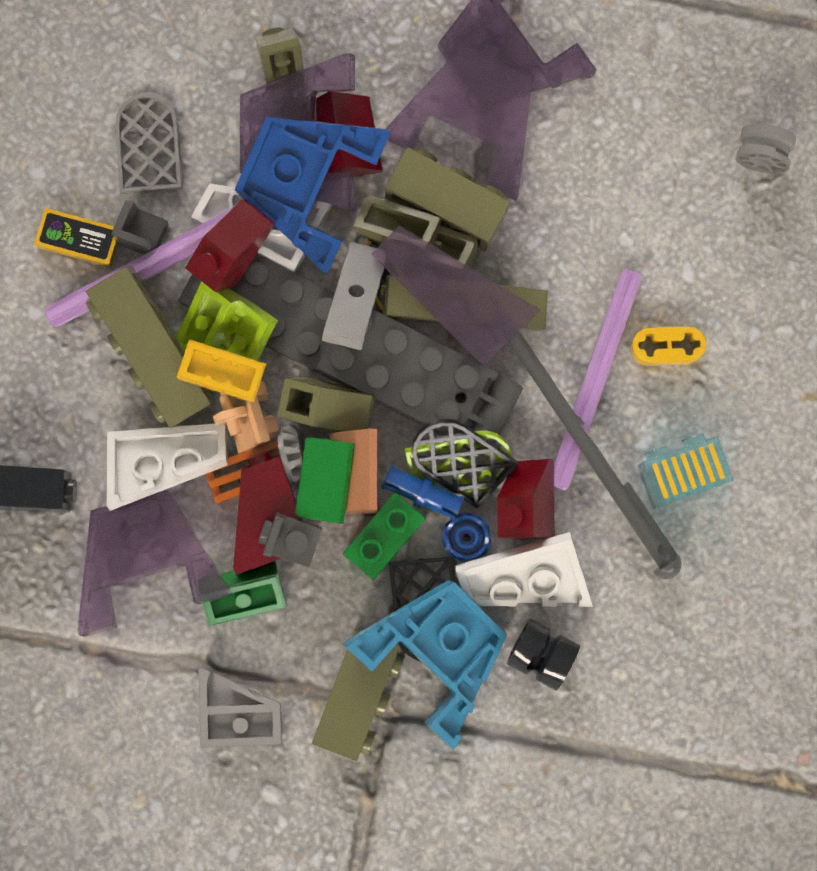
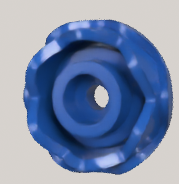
[442,513,491,563]

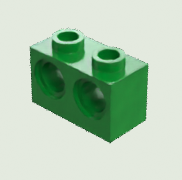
[342,493,426,581]

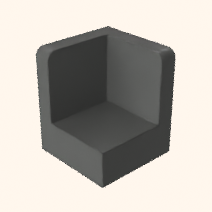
[111,199,169,255]

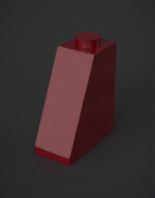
[233,451,303,575]

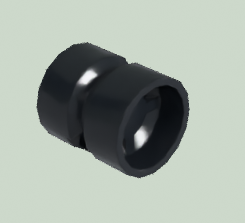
[506,619,580,691]

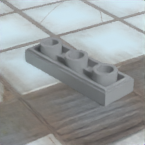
[322,242,388,350]

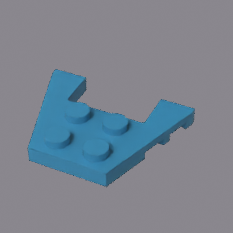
[342,580,507,749]

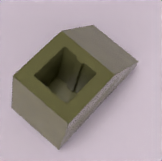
[277,376,375,431]

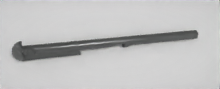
[494,311,682,579]

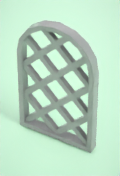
[115,93,182,194]

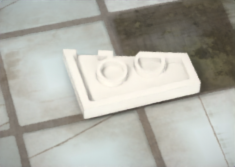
[455,532,593,607]

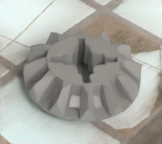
[278,425,305,488]

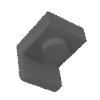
[258,512,322,567]

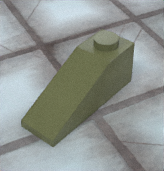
[255,27,306,93]

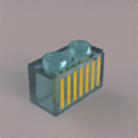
[637,433,734,509]

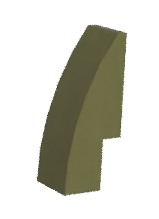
[353,194,478,281]

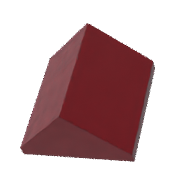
[294,91,382,182]

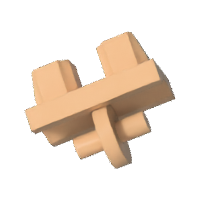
[213,380,280,453]

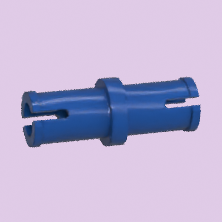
[381,465,464,520]

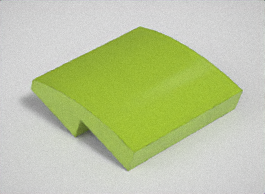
[176,281,278,361]

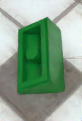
[295,437,354,524]
[199,561,286,626]

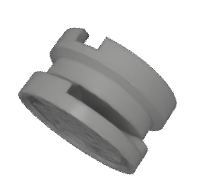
[735,124,796,173]

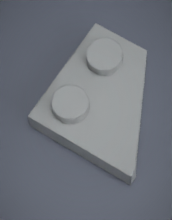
[199,669,282,748]

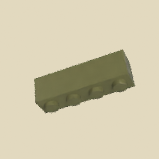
[85,266,215,428]

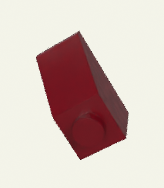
[185,199,275,292]
[497,459,555,540]

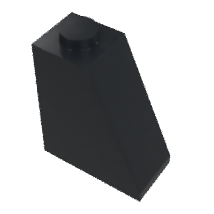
[0,465,77,512]

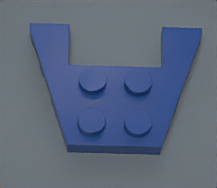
[235,116,391,274]

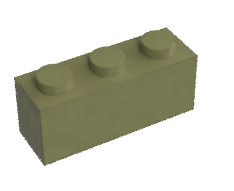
[385,147,510,251]
[312,629,405,761]

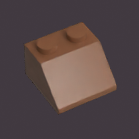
[330,428,378,516]

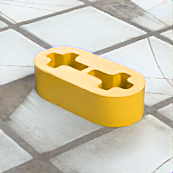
[630,327,707,366]

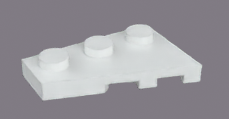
[191,183,331,273]
[107,424,228,511]

